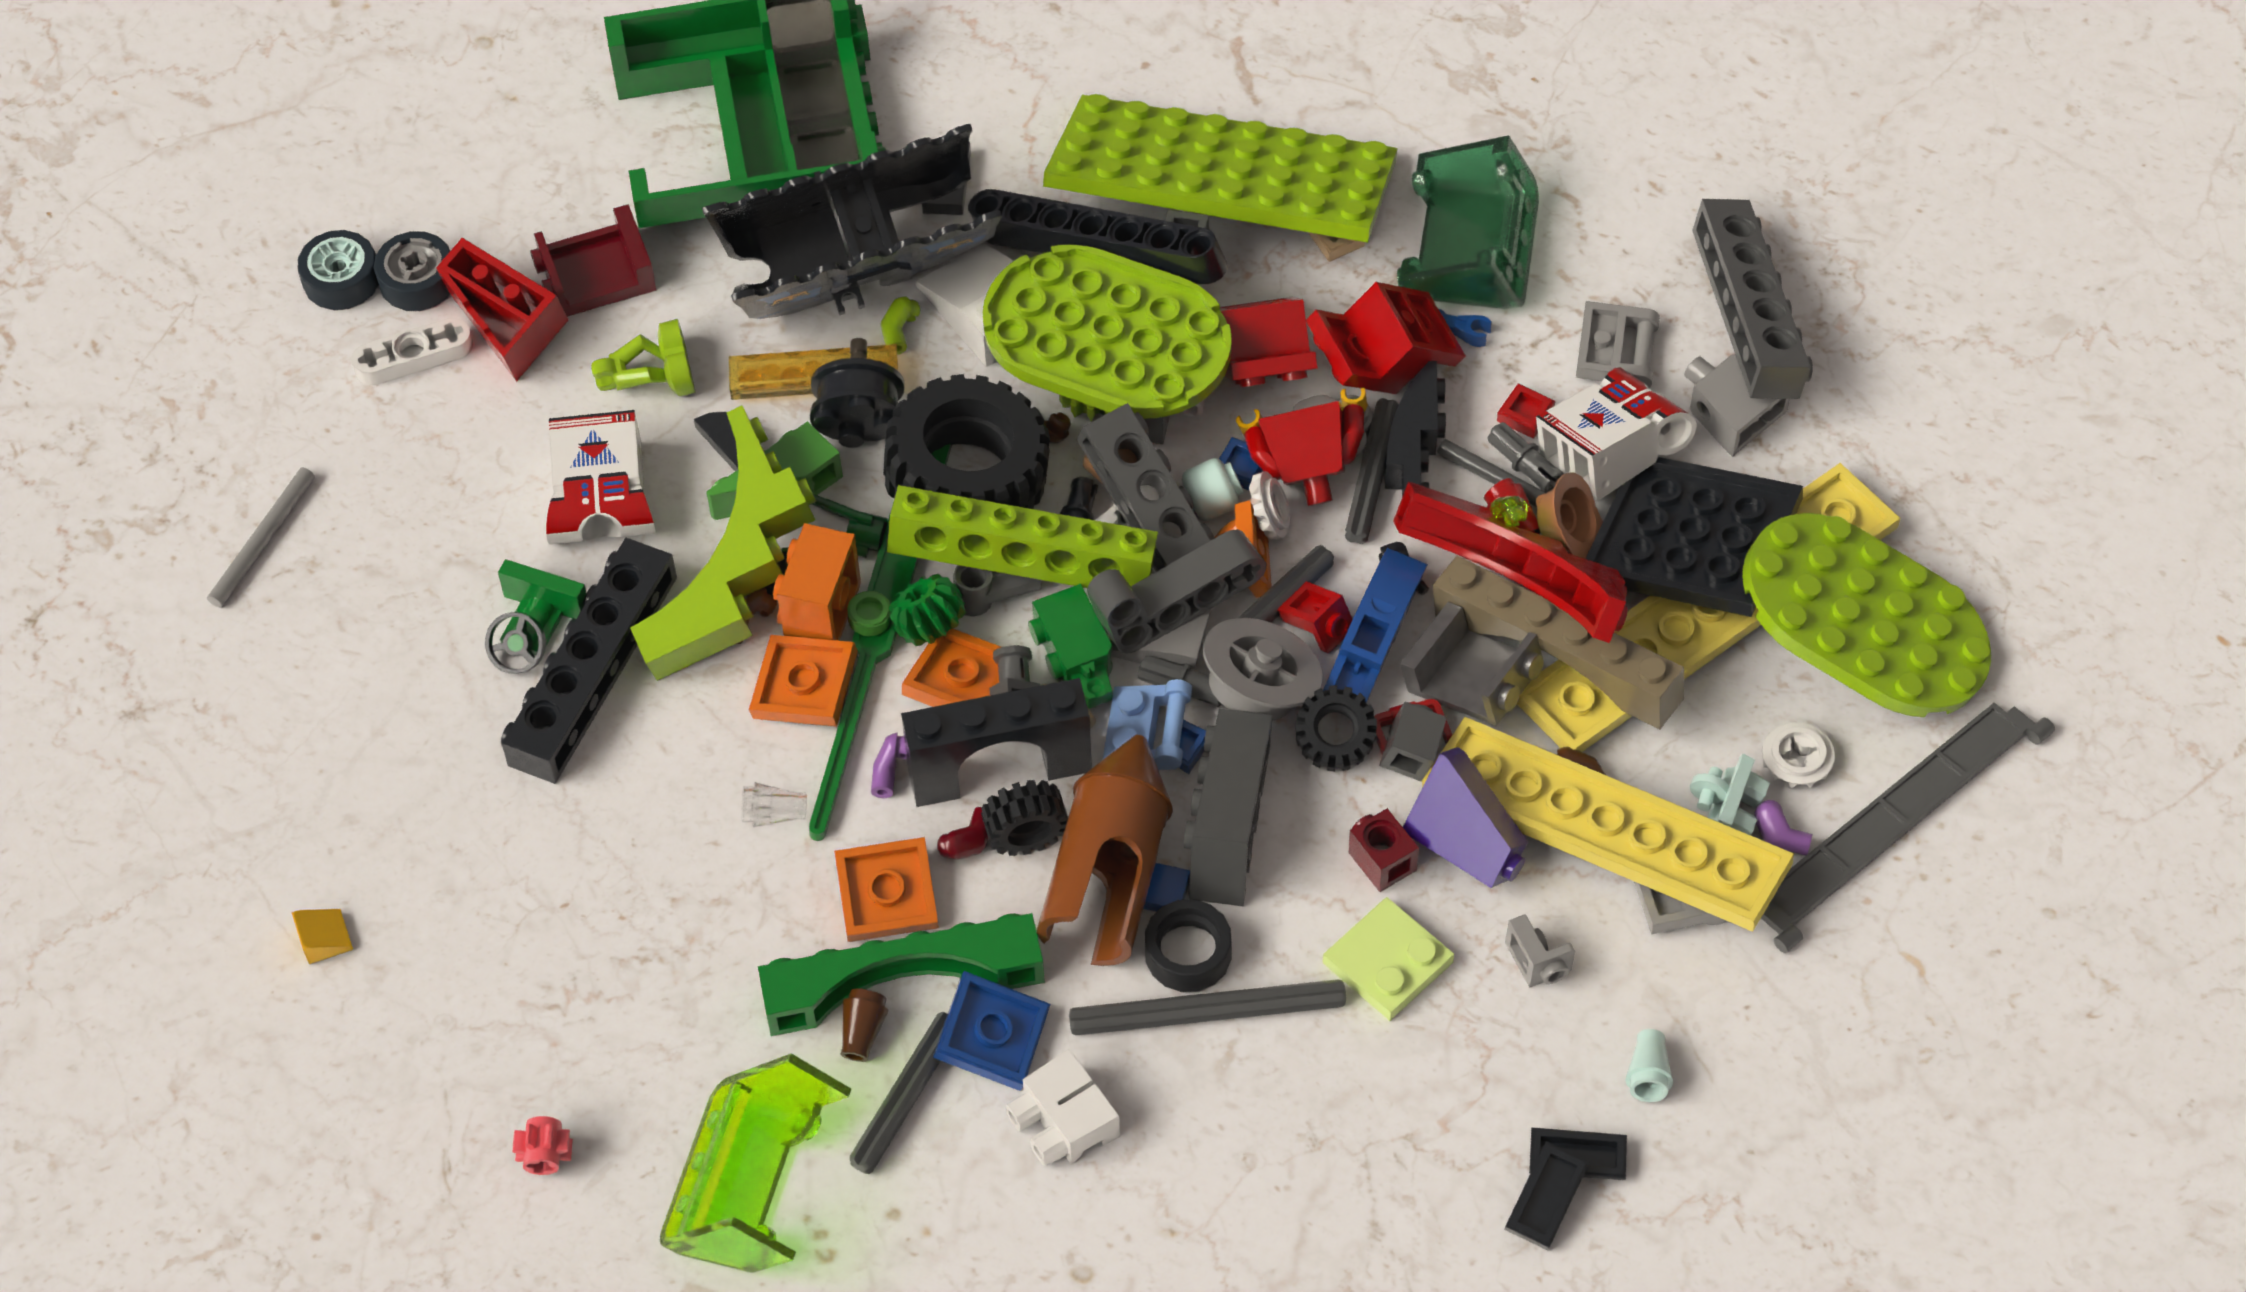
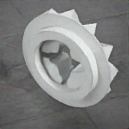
[1249,471,1290,540]
[1762,722,1835,789]

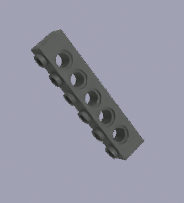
[1692,199,1813,399]

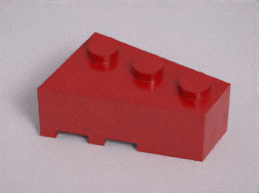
[436,238,568,382]

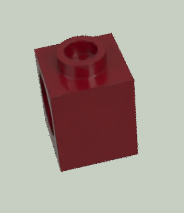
[1348,808,1419,892]

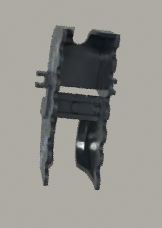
[702,124,1002,319]

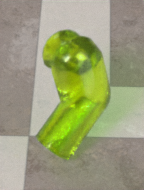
[1490,496,1528,527]

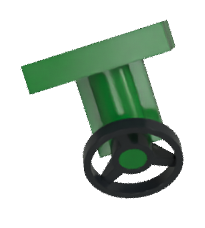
[485,559,587,674]

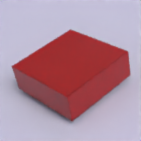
[1497,383,1555,439]

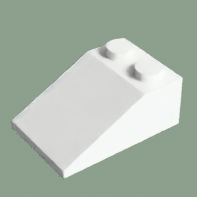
[916,243,1013,367]

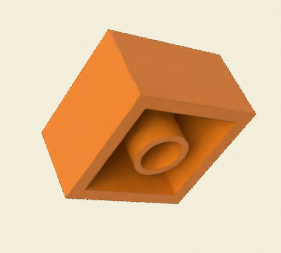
[773,523,861,641]

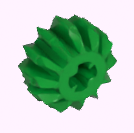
[888,574,966,646]

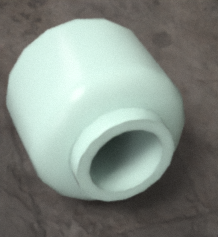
[1182,458,1244,521]

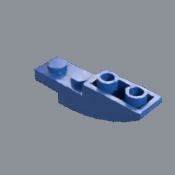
[1323,548,1428,703]

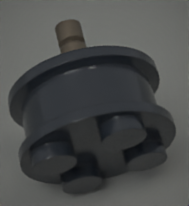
[810,338,905,448]

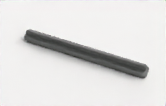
[1069,979,1346,1035]

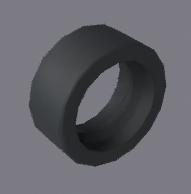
[1145,899,1232,992]

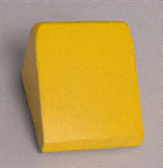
[291,909,353,964]

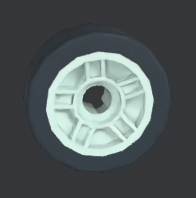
[298,230,378,310]

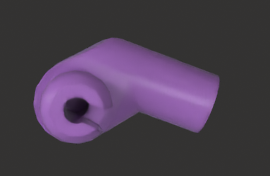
[871,732,907,798]
[1754,800,1813,856]

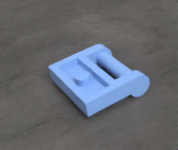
[1103,679,1192,770]

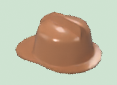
[1536,472,1603,559]

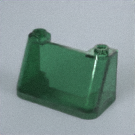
[1397,135,1539,310]

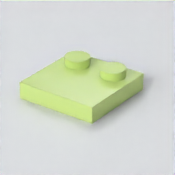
[1323,897,1454,1021]

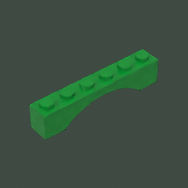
[758,913,1045,1036]

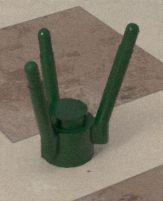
[781,494,888,558]

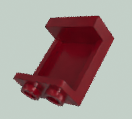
[530,204,657,317]

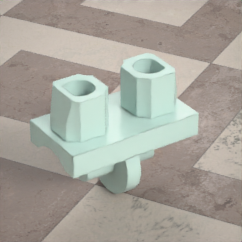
[1690,754,1770,835]

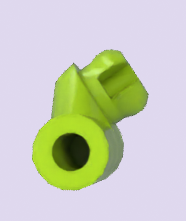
[880,296,920,355]

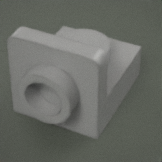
[1505,914,1575,988]

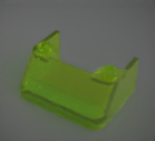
[660,1053,851,1273]

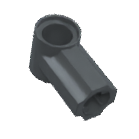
[953,565,1041,616]

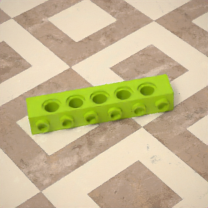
[887,485,1158,588]

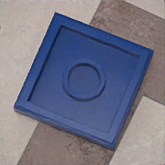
[933,971,1051,1091]

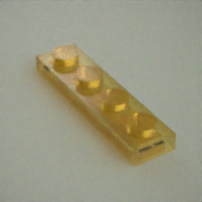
[729,344,899,400]

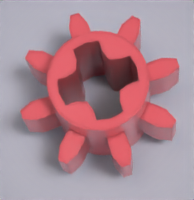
[512,1116,573,1175]

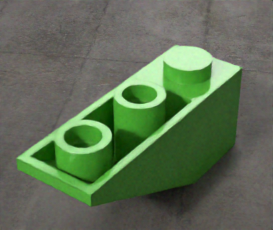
[706,421,843,520]

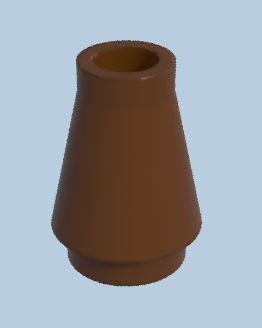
[840,989,889,1062]

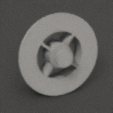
[1203,618,1323,721]

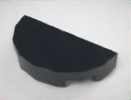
[694,412,738,471]

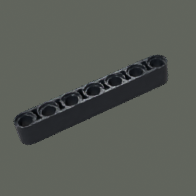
[968,189,1228,284]

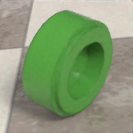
[847,591,891,636]

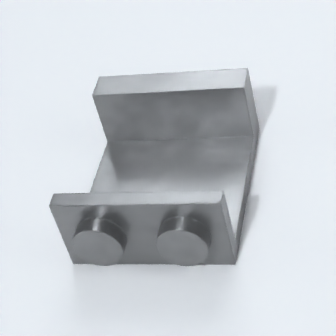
[1400,602,1544,726]

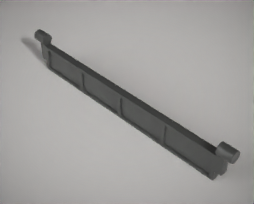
[1761,703,2055,953]

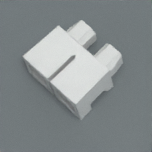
[1006,1049,1120,1166]

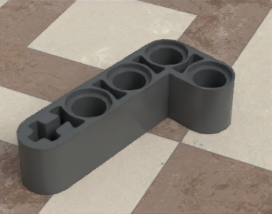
[1087,529,1266,654]

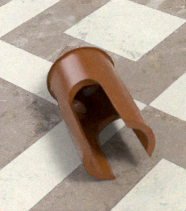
[1037,734,1173,966]

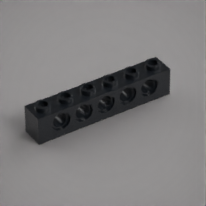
[501,537,677,784]

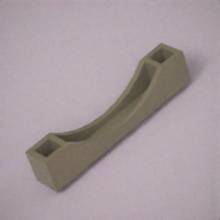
[1433,555,1684,730]

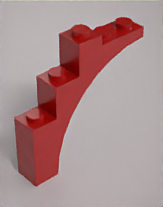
[1393,481,1628,643]

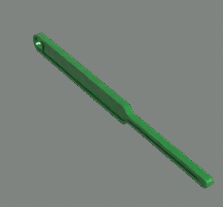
[809,443,952,841]

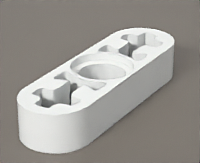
[351,318,473,385]

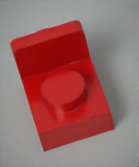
[1278,581,1353,653]

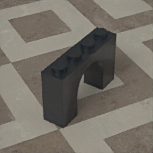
[901,678,1092,807]

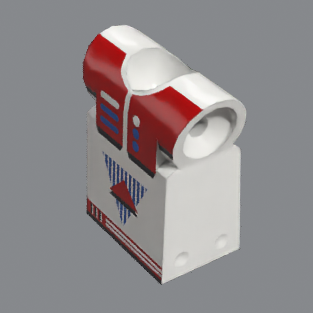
[1536,367,1697,502]
[546,410,656,544]

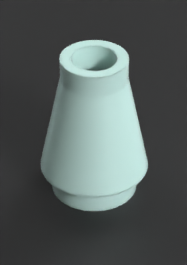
[1625,1029,1673,1102]

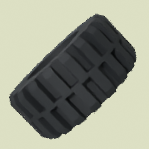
[883,374,1050,509]

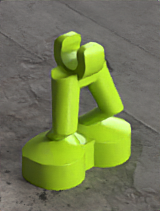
[591,319,696,396]

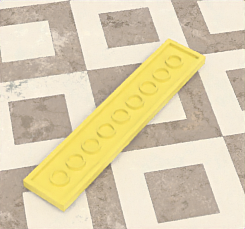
[1517,463,1900,752]

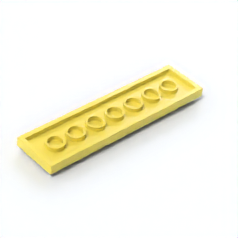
[1422,717,1794,932]

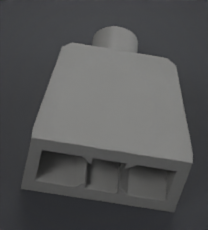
[1684,355,1790,457]

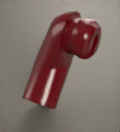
[937,807,988,860]

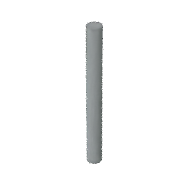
[207,467,315,608]

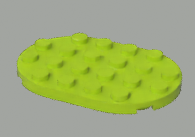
[983,245,1231,419]
[1743,513,1991,717]

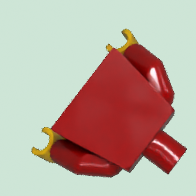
[1236,388,1368,506]

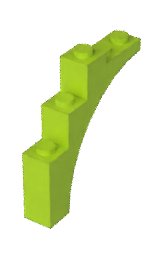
[630,405,816,681]

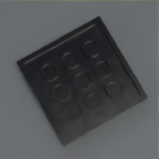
[1586,457,1803,617]

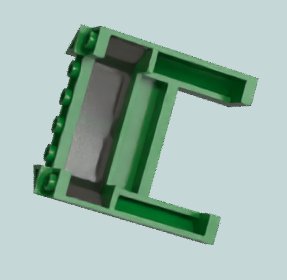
[604,0,886,228]

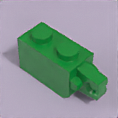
[1028,584,1113,709]

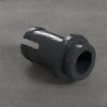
[1060,477,1098,520]

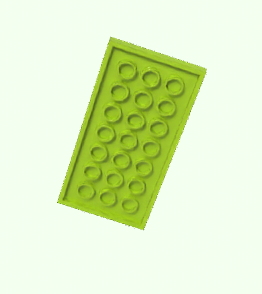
[1043,94,1398,243]

